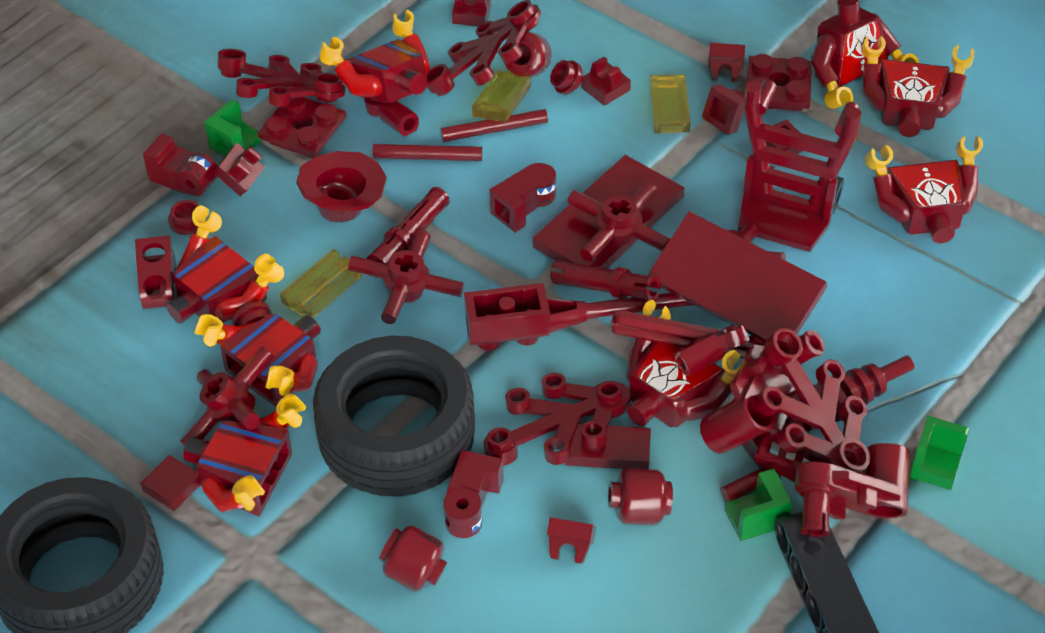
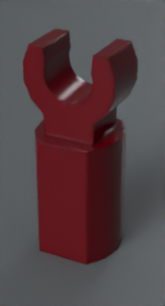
[364,98,419,137]
[673,324,750,376]

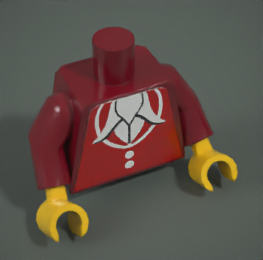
[811,0,919,109]
[861,36,974,137]
[865,136,983,244]
[626,300,740,427]

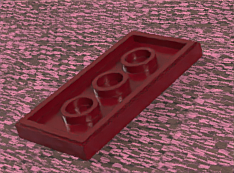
[533,155,685,269]
[647,211,828,343]

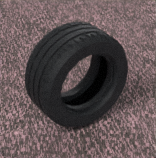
[313,335,475,497]
[0,477,164,633]

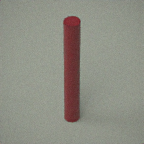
[440,109,548,142]
[373,144,483,161]

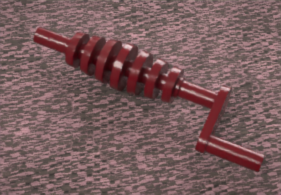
[720,355,915,502]

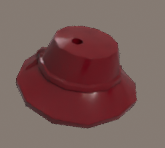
[296,151,387,223]

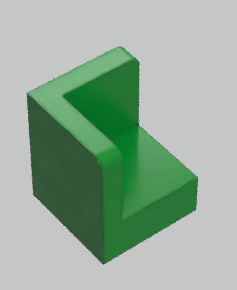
[204,99,263,157]
[910,416,969,490]
[725,469,792,541]

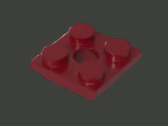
[747,54,812,111]
[258,97,347,158]

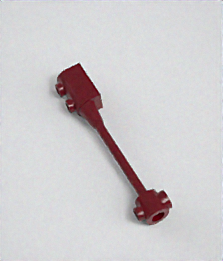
[464,283,693,351]

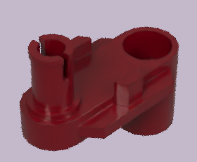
[700,330,825,454]
[795,443,909,537]

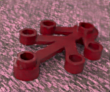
[427,0,541,96]
[217,49,346,107]
[755,328,870,474]
[483,372,631,466]

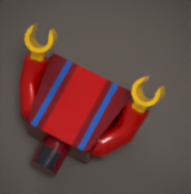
[319,10,430,103]
[167,205,284,324]
[194,314,321,407]
[183,394,307,517]

